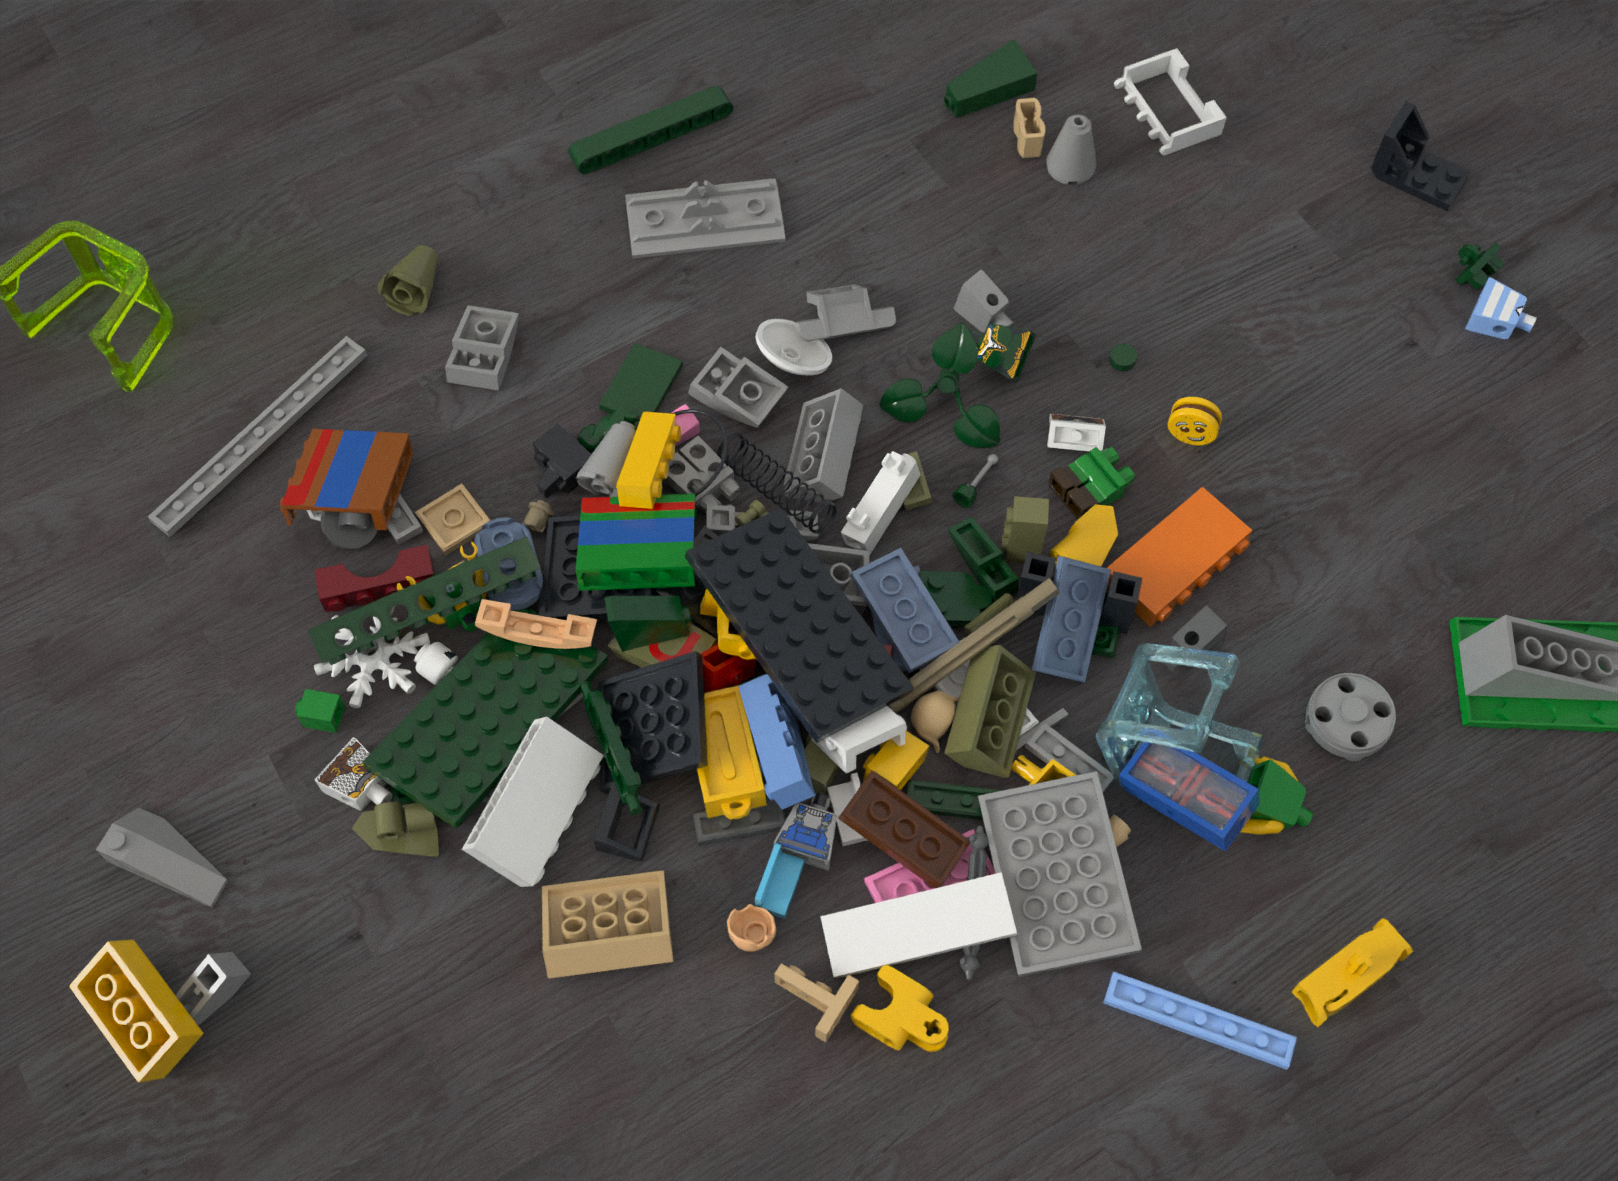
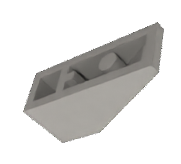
[175,952,251,1026]

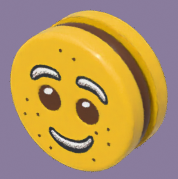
[1168,397,1222,445]

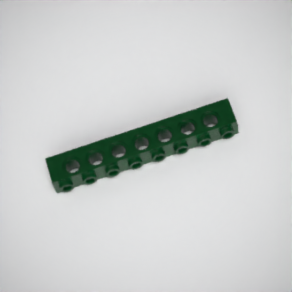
[307,536,541,665]

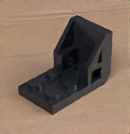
[1371,101,1470,211]

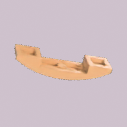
[475,599,597,649]

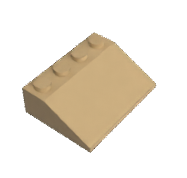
[542,870,673,979]

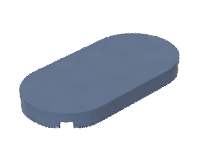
[474,517,543,610]

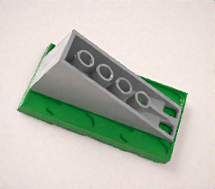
[1449,615,1618,733]

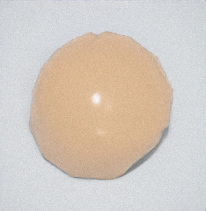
[727,904,776,952]

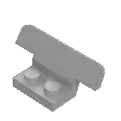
[795,284,896,342]

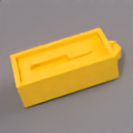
[697,685,767,820]

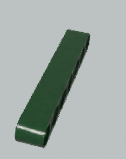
[568,86,734,174]

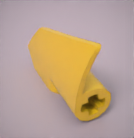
[1049,504,1118,567]

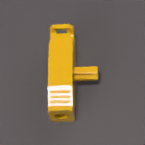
[1292,918,1413,1027]

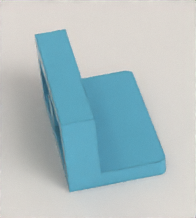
[755,843,805,919]

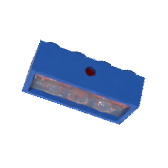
[1119,728,1260,852]

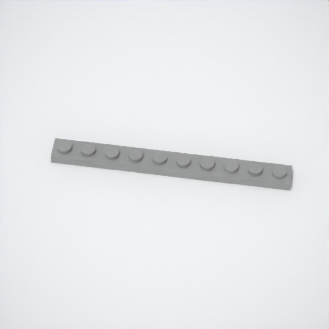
[148,336,367,537]

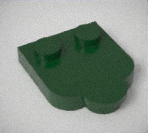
[918,571,992,626]

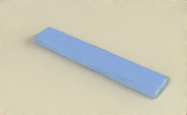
[1103,971,1297,1070]

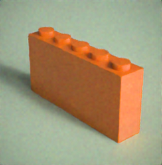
[1107,487,1252,627]

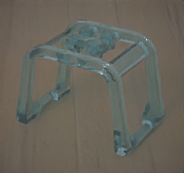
[1096,643,1264,787]

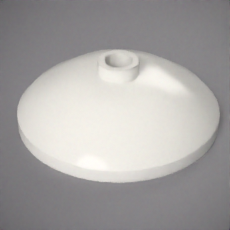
[756,319,832,376]

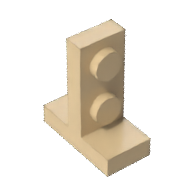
[774,964,859,1043]

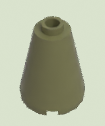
[378,245,439,316]

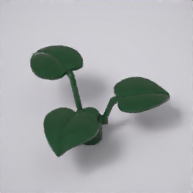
[879,322,1000,448]

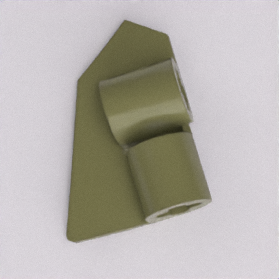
[352,802,440,857]

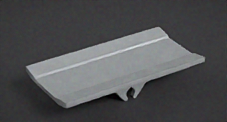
[625,178,786,259]

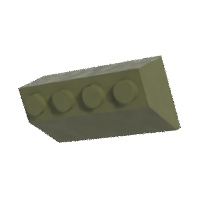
[944,645,1036,778]

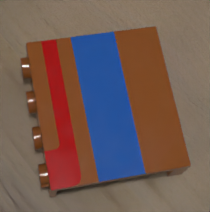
[280,429,414,530]

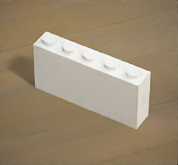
[462,717,603,887]

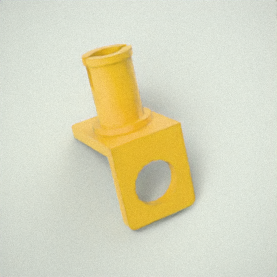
[1011,755,1076,785]

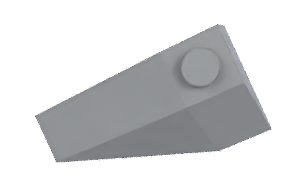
[96,808,228,908]

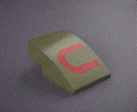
[608,623,718,668]

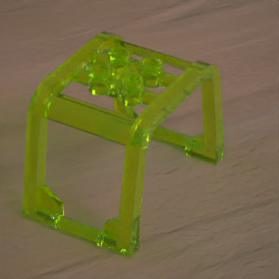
[0,220,174,392]

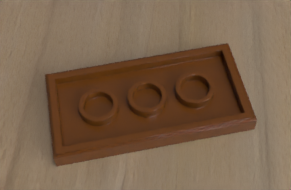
[838,770,970,888]

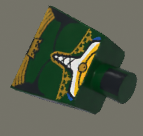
[971,324,1036,382]

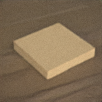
[415,484,490,556]

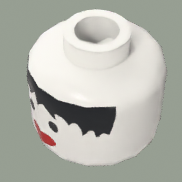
[414,642,458,685]

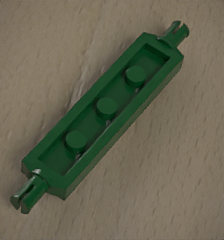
[579,681,643,815]

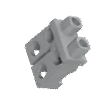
[662,436,741,514]

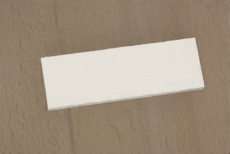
[821,872,1017,979]

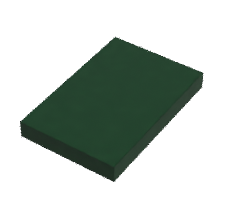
[599,343,683,422]

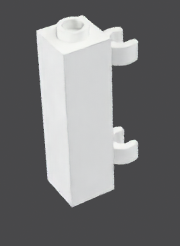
[841,451,921,556]

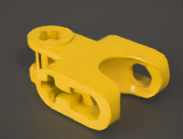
[850,965,949,1052]

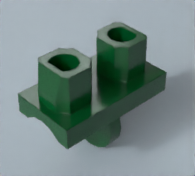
[1455,242,1505,290]

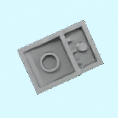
[445,305,519,391]
[688,347,788,428]

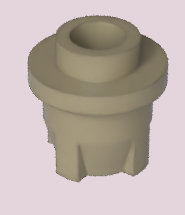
[522,500,555,534]

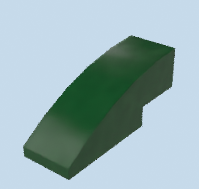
[948,516,1019,603]

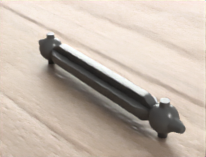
[960,826,989,980]

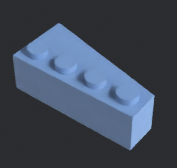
[738,674,815,809]

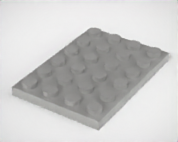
[978,771,1142,977]

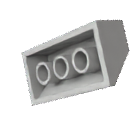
[783,388,863,503]

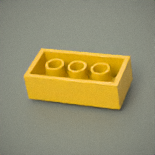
[69,940,204,1082]

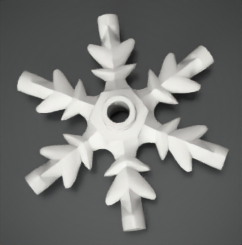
[314,605,430,708]

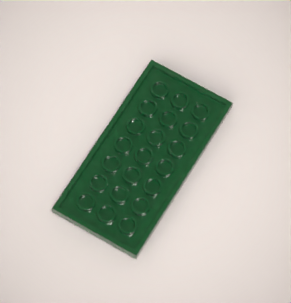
[363,607,609,829]

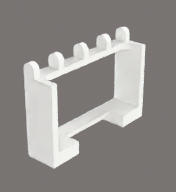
[1114,48,1226,156]

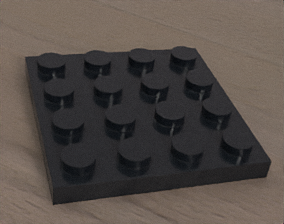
[539,515,655,620]
[598,651,708,794]

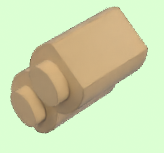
[1013,98,1045,158]

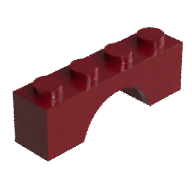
[314,545,436,612]

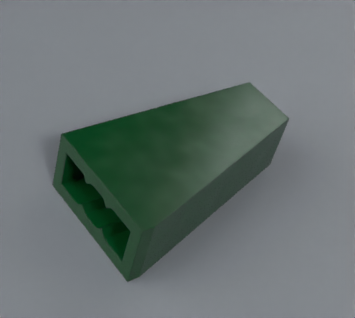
[944,39,1037,118]

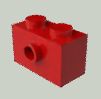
[700,644,756,693]

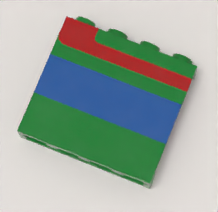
[576,494,697,591]

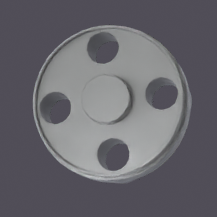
[1305,673,1396,762]

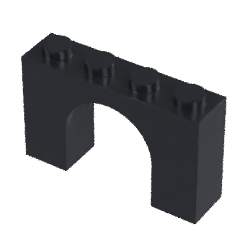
[1016,552,1142,634]

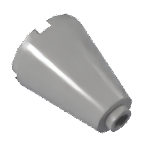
[1046,115,1097,184]
[576,421,636,497]

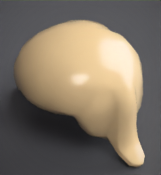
[911,691,960,754]

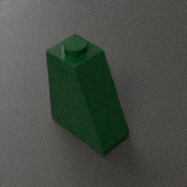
[604,596,693,652]

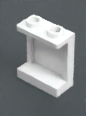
[812,706,907,773]

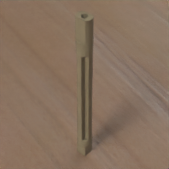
[888,578,1060,713]

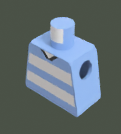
[1465,277,1536,339]

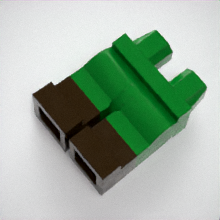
[1049,447,1135,520]

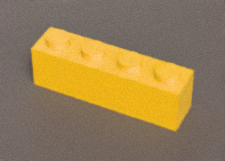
[616,411,681,509]

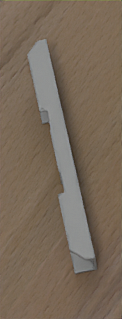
[1015,708,1068,753]

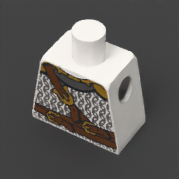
[315,737,393,810]

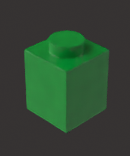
[295,689,346,733]

